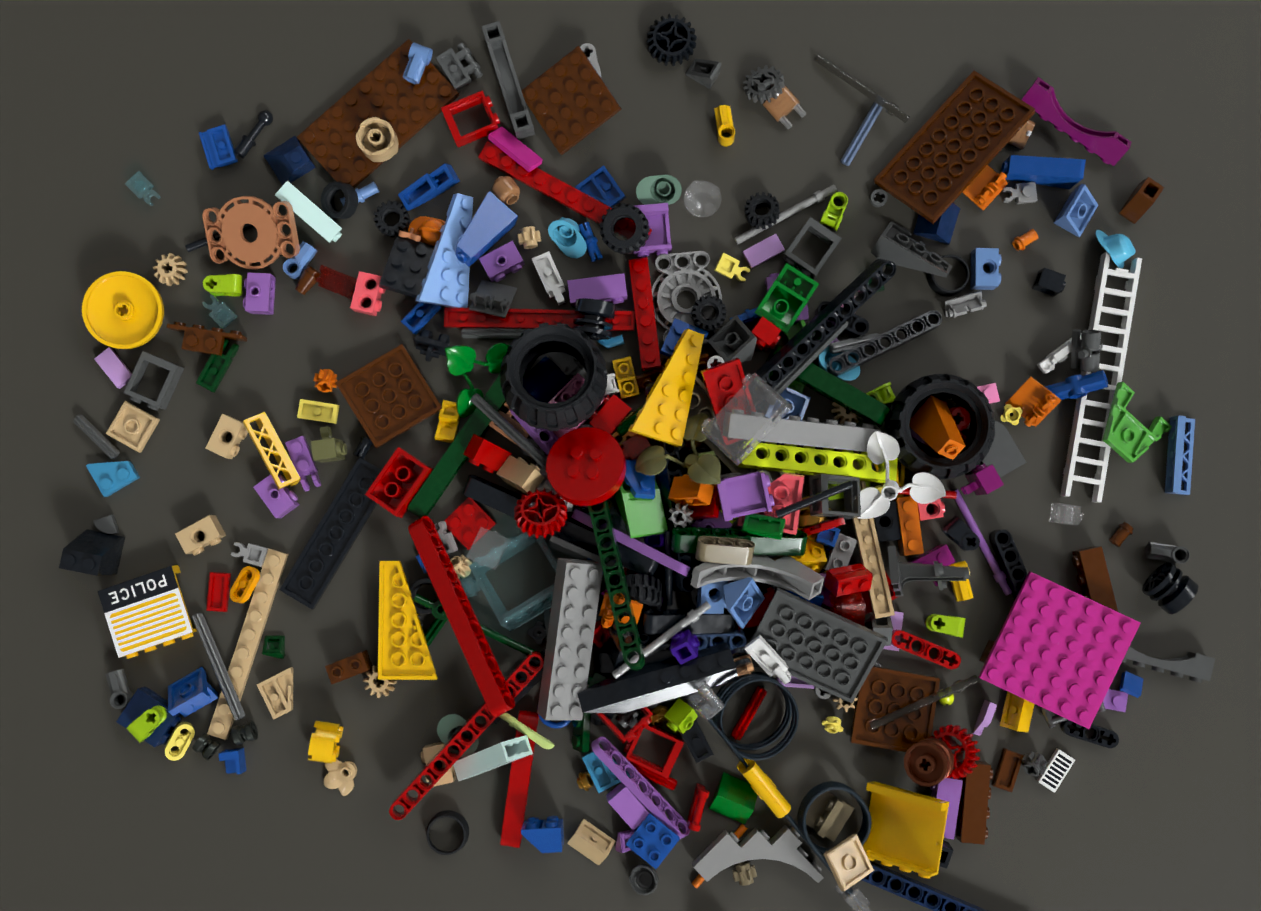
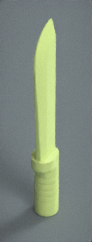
[499,712,555,749]

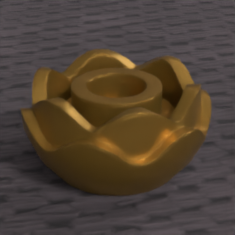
[650,705,669,727]

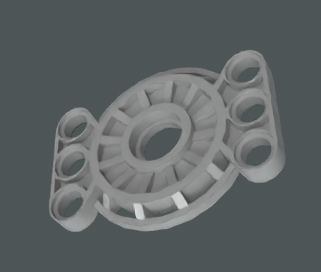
[652,251,722,345]

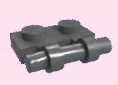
[436,43,483,90]

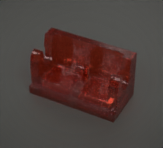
[316,265,357,300]

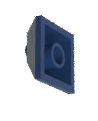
[263,136,316,185]

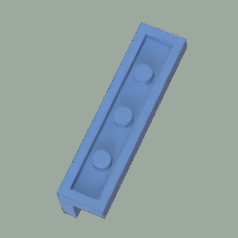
[1165,416,1195,495]

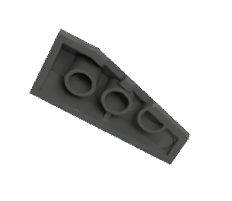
[871,220,952,277]

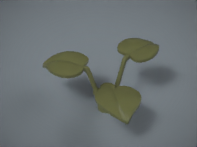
[635,413,721,485]

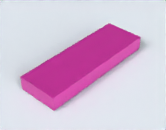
[488,126,543,172]

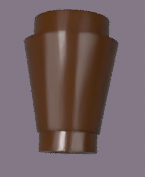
[295,265,321,295]

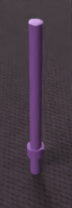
[955,489,1012,596]

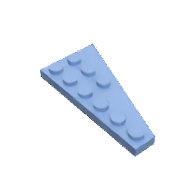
[415,193,473,308]

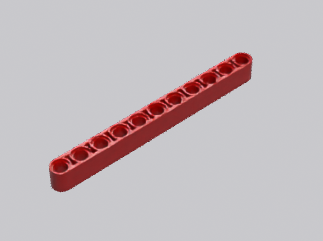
[408,516,515,717]
[389,651,544,820]

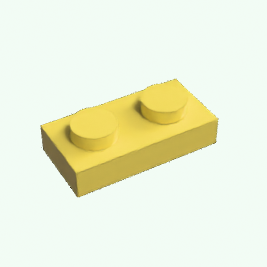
[297,399,340,424]

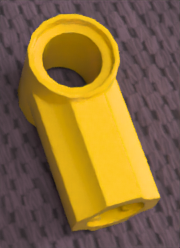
[714,105,735,147]
[949,561,974,602]

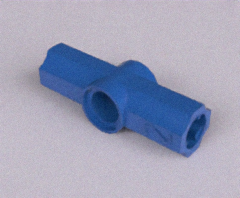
[1045,370,1108,400]

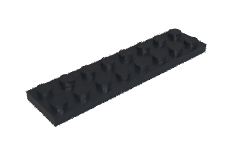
[279,457,382,610]

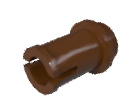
[1109,522,1133,547]

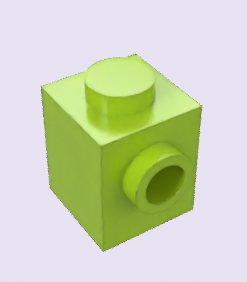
[664,698,698,734]

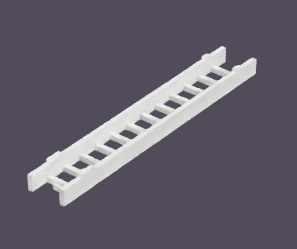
[1060,252,1142,503]

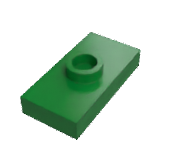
[742,514,786,540]

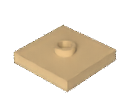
[106,401,160,453]
[824,834,874,891]

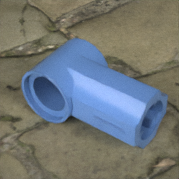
[403,43,433,84]
[283,241,318,280]

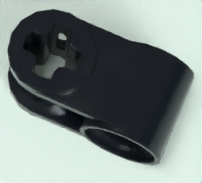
[942,516,980,551]

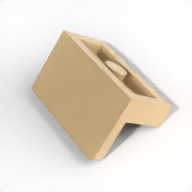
[567,819,616,865]

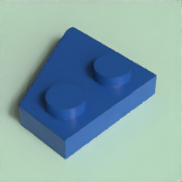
[624,460,655,499]

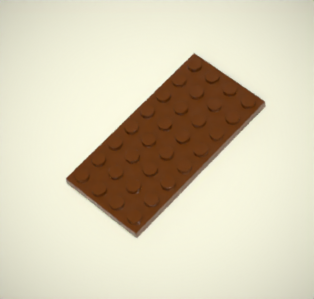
[297,39,459,188]
[874,71,1035,224]

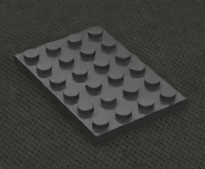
[744,587,888,703]

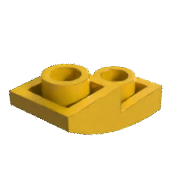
[612,356,640,399]

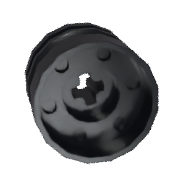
[572,298,616,340]
[1142,562,1199,614]

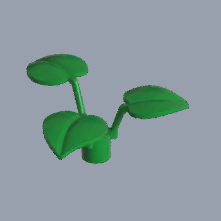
[445,343,509,417]

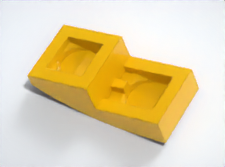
[435,400,460,443]

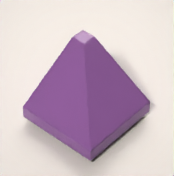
[615,829,635,853]

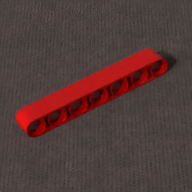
[500,710,539,848]

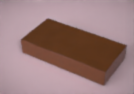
[992,748,1024,793]

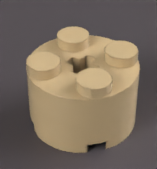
[356,117,399,162]

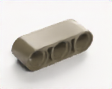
[695,536,755,565]

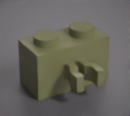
[311,426,347,463]

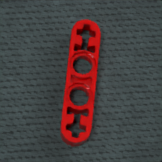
[891,629,961,669]

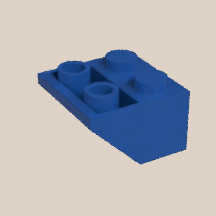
[521,816,564,853]

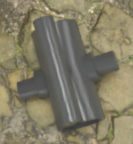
[1071,329,1103,372]

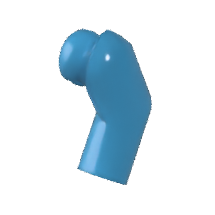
[597,335,625,348]

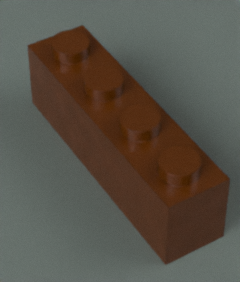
[1072,546,1118,612]
[956,761,993,845]

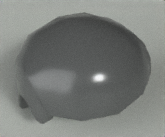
[629,864,659,896]

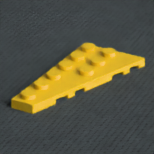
[628,329,704,447]
[378,561,438,680]

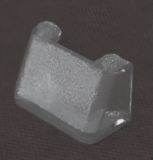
[701,372,792,466]

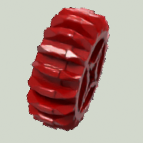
[514,488,567,539]
[928,724,980,779]

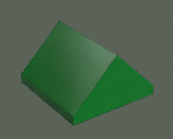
[709,772,758,824]

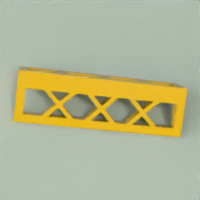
[243,412,301,489]

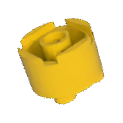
[308,721,344,764]

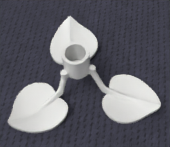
[857,431,946,519]

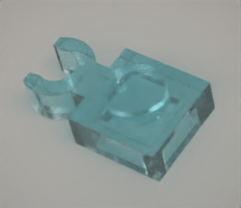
[125,171,161,206]
[202,295,238,329]

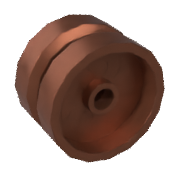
[904,738,954,787]

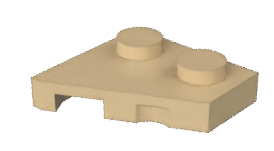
[257,667,293,720]

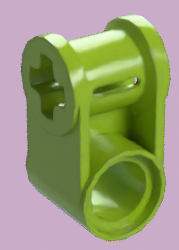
[819,192,848,231]
[203,274,242,297]
[866,382,896,405]
[925,614,966,638]
[126,705,167,743]

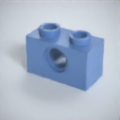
[970,248,1001,290]
[697,581,728,614]

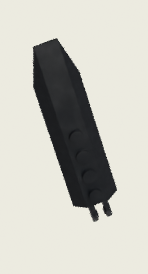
[577,642,751,713]

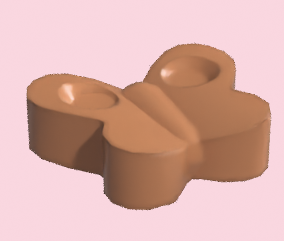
[398,227,421,242]

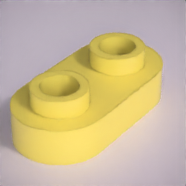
[164,722,195,761]

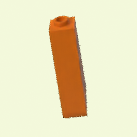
[909,395,965,460]

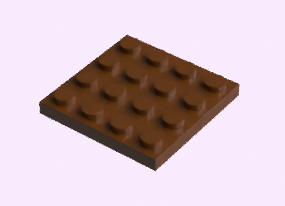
[522,46,622,155]
[336,344,442,449]
[850,666,940,752]

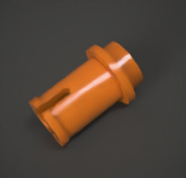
[1012,229,1038,251]

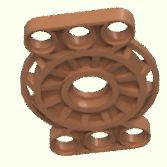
[202,196,300,269]

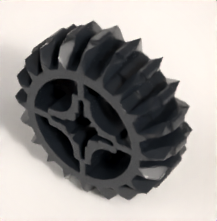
[646,13,697,67]

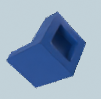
[815,522,841,551]
[219,747,247,775]

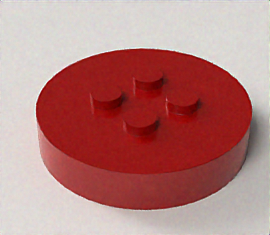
[546,427,626,506]

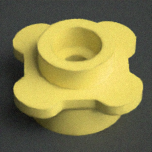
[1000,404,1023,425]
[822,716,844,733]

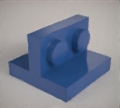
[168,667,218,717]

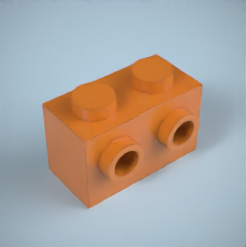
[668,474,715,506]

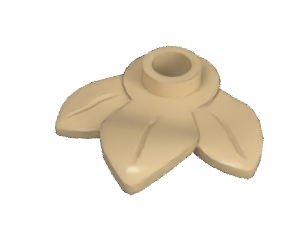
[324,759,357,796]

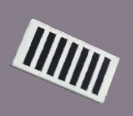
[1036,748,1075,793]

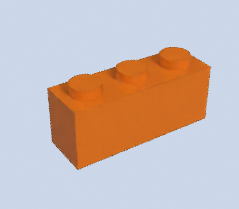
[892,496,924,556]

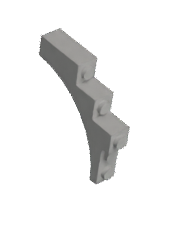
[691,555,825,600]
[692,825,824,883]

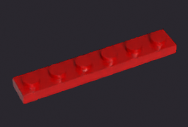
[629,257,661,371]

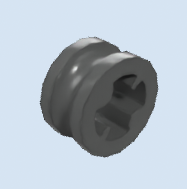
[870,189,888,207]

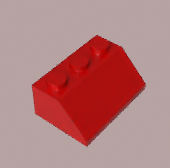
[365,447,433,518]

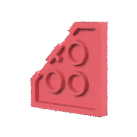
[738,473,805,535]

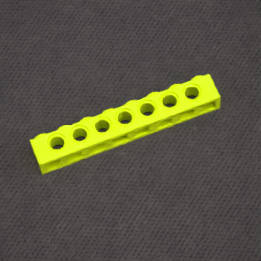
[738,440,898,483]

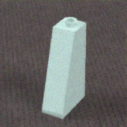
[275,181,342,243]
[453,735,533,781]

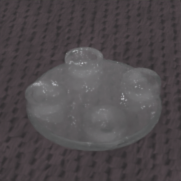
[684,181,721,217]

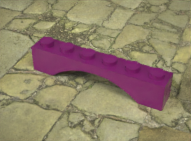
[1021,77,1132,166]

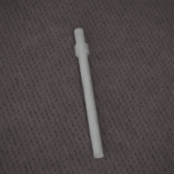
[734,184,837,245]
[612,601,711,679]

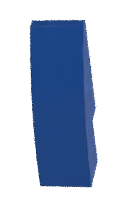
[398,163,460,211]

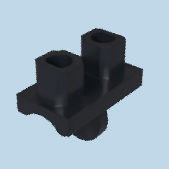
[414,329,450,362]

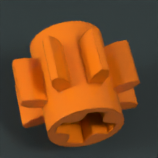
[313,369,338,392]

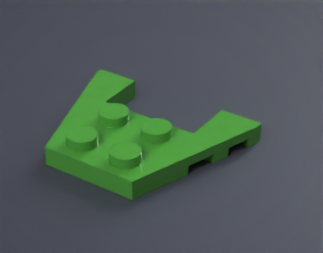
[1102,382,1172,463]

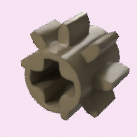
[732,861,757,886]

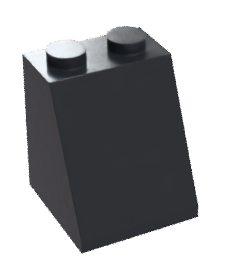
[59,529,125,576]

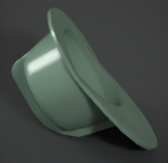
[636,174,682,205]
[437,714,479,757]

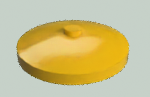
[82,271,164,349]

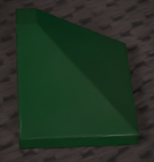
[262,636,285,659]

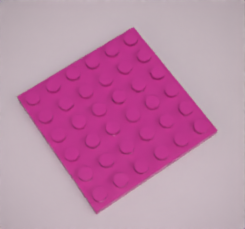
[978,571,1141,729]

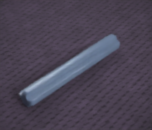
[841,98,885,166]

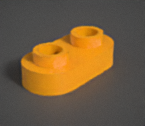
[230,566,260,603]

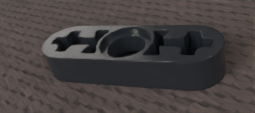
[1061,720,1119,748]

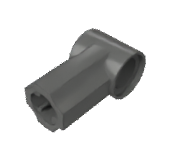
[1145,542,1190,564]
[105,669,134,709]

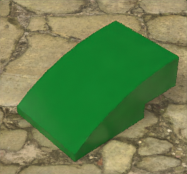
[755,263,819,333]

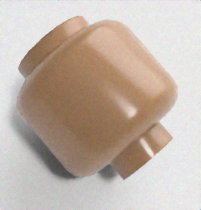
[492,176,520,205]

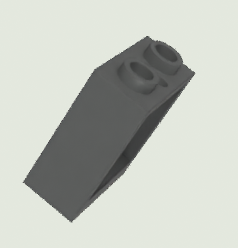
[783,217,842,279]
[124,351,184,411]
[809,474,861,519]

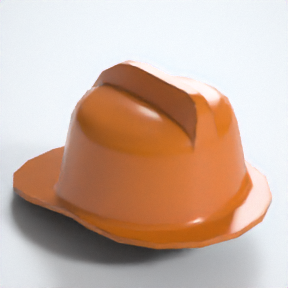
[408,216,446,246]

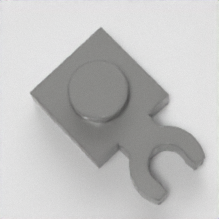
[1002,182,1038,204]
[434,521,458,554]
[231,542,269,567]

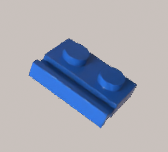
[199,124,238,170]

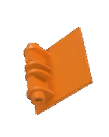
[962,165,1008,211]
[1005,376,1062,427]
[599,592,643,628]

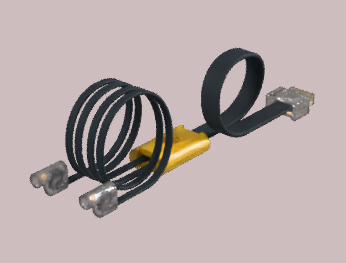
[685,671,871,911]

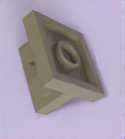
[806,791,854,842]

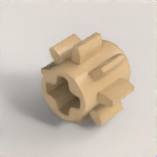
[517,226,541,249]
[451,554,472,578]
[832,696,858,712]

